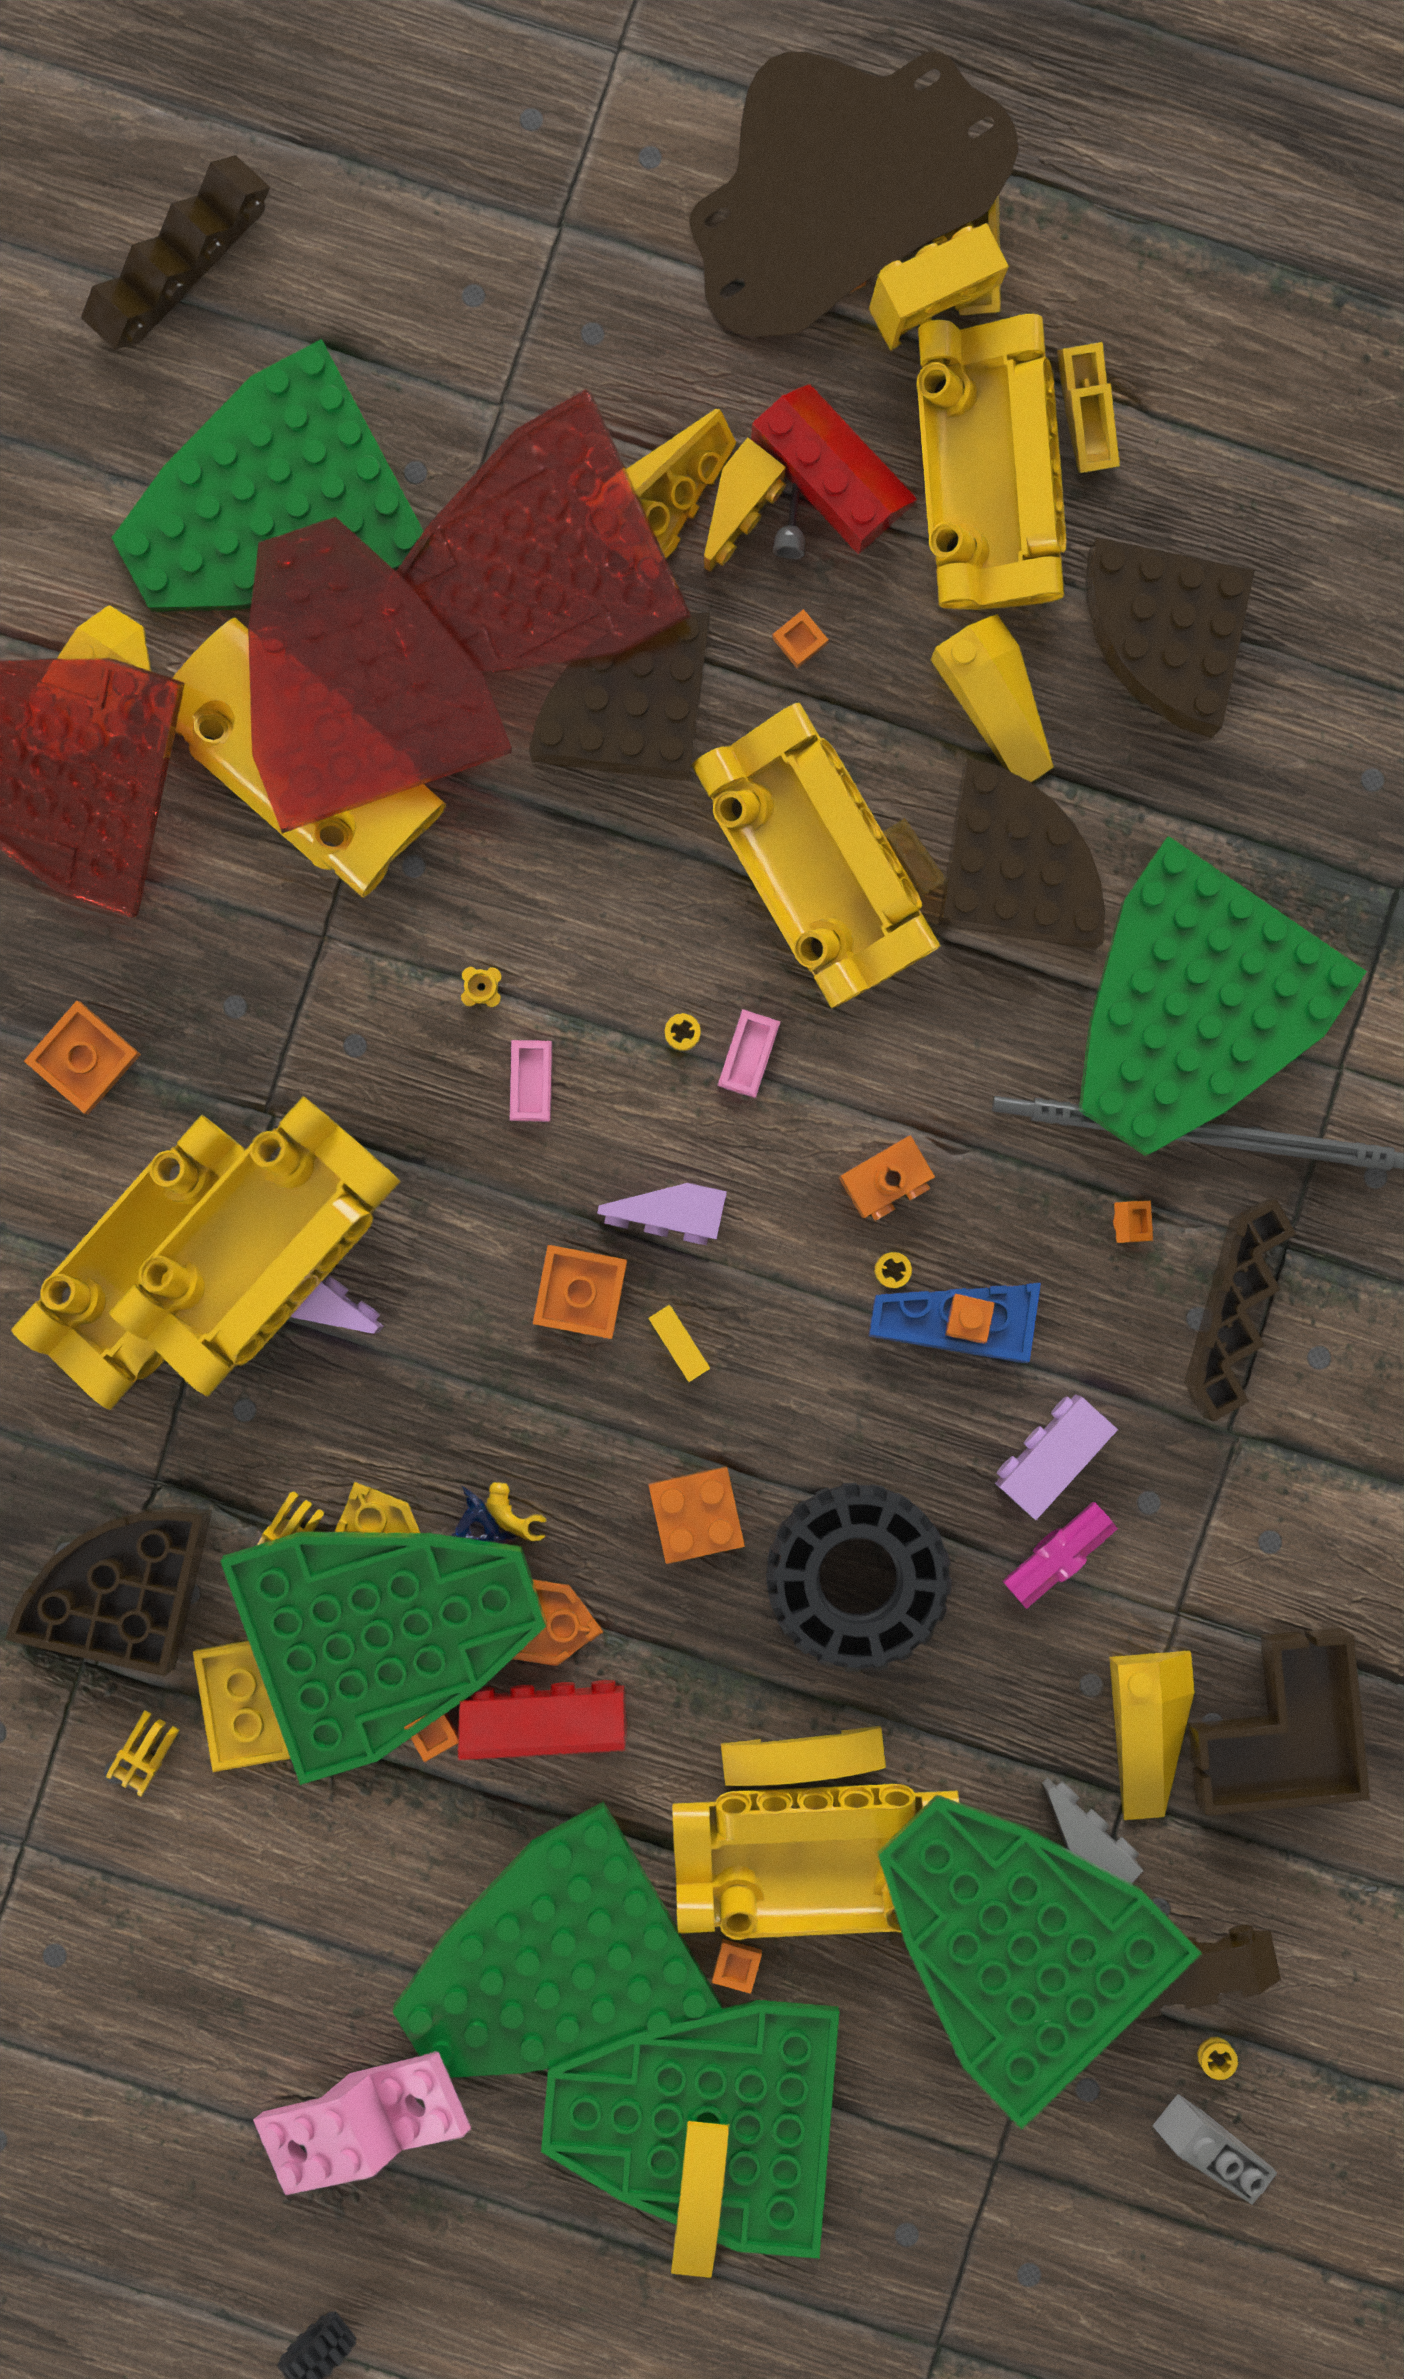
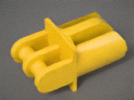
[257,1491,324,1545]
[106,1710,179,1797]

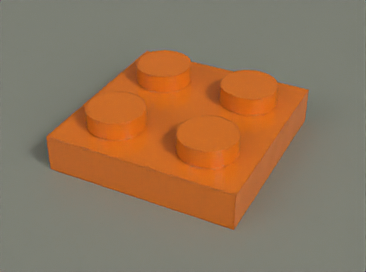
[24,1001,141,1115]
[533,1245,627,1339]
[649,1466,745,1564]

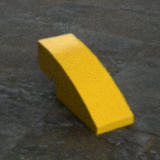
[1057,342,1120,473]

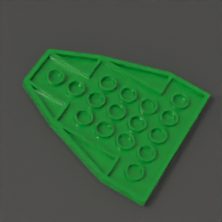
[111,339,434,612]
[1079,836,1367,1156]
[220,1532,547,1785]
[877,1794,1202,2130]
[393,1801,722,2078]
[541,2000,839,2259]

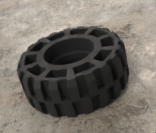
[766,1483,952,1672]

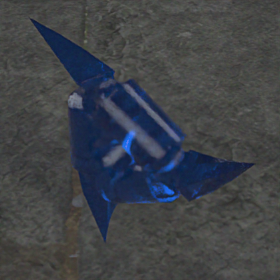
[451,1485,521,1544]

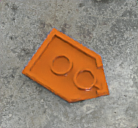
[513,1579,603,1666]

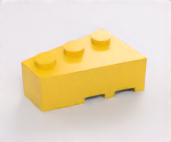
[869,223,1009,351]

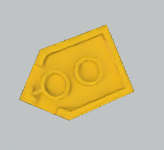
[335,1482,421,1533]

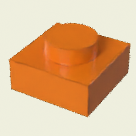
[772,609,829,669]
[1113,1201,1153,1243]
[945,1294,995,1344]
[405,1713,459,1762]
[712,1939,762,1994]

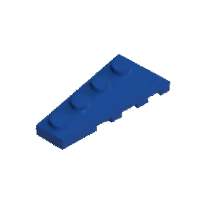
[868,1283,1041,1364]

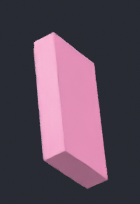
[718,1009,780,1098]
[510,1040,552,1122]

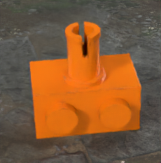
[838,1135,935,1221]

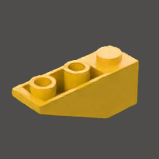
[704,437,786,572]

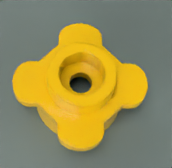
[461,967,502,1007]

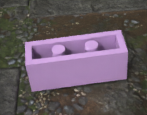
[995,1394,1118,1520]

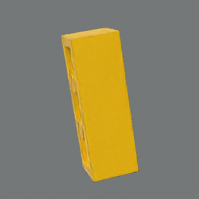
[648,1304,710,1382]

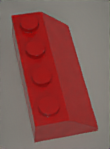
[751,384,917,555]
[458,1680,627,1760]

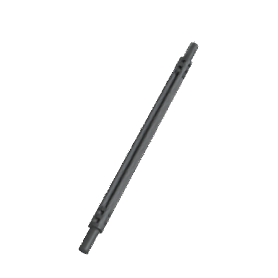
[992,1096,1404,1171]

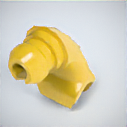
[484,1482,547,1541]

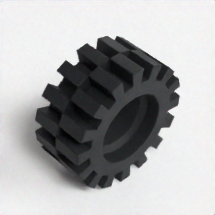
[277,2311,357,2379]

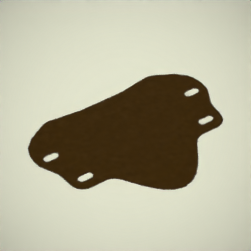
[689,51,1018,337]

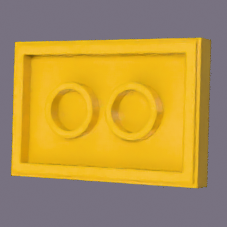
[193,1640,291,1772]

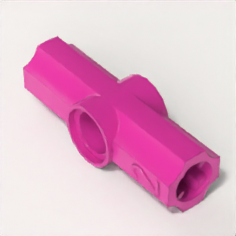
[1002,1502,1118,1609]

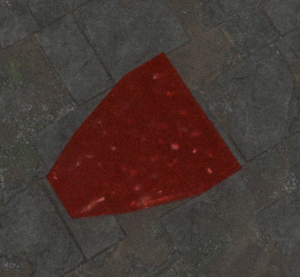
[378,389,691,673]
[248,517,512,834]
[0,657,185,918]

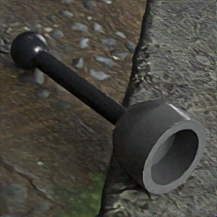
[773,482,806,559]

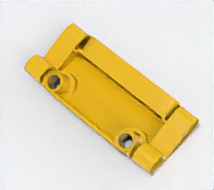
[916,314,1066,609]
[152,618,446,898]
[691,703,941,1009]
[109,1096,401,1396]
[11,1115,246,1410]
[673,1784,959,1940]

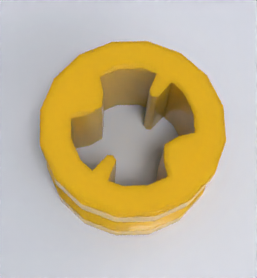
[665,1013,701,1051]
[874,1252,912,1288]
[1197,2037,1238,2080]

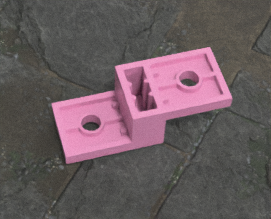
[253,2052,471,2195]

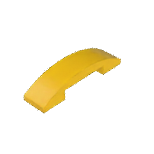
[721,1726,886,1786]
[671,2121,729,2278]

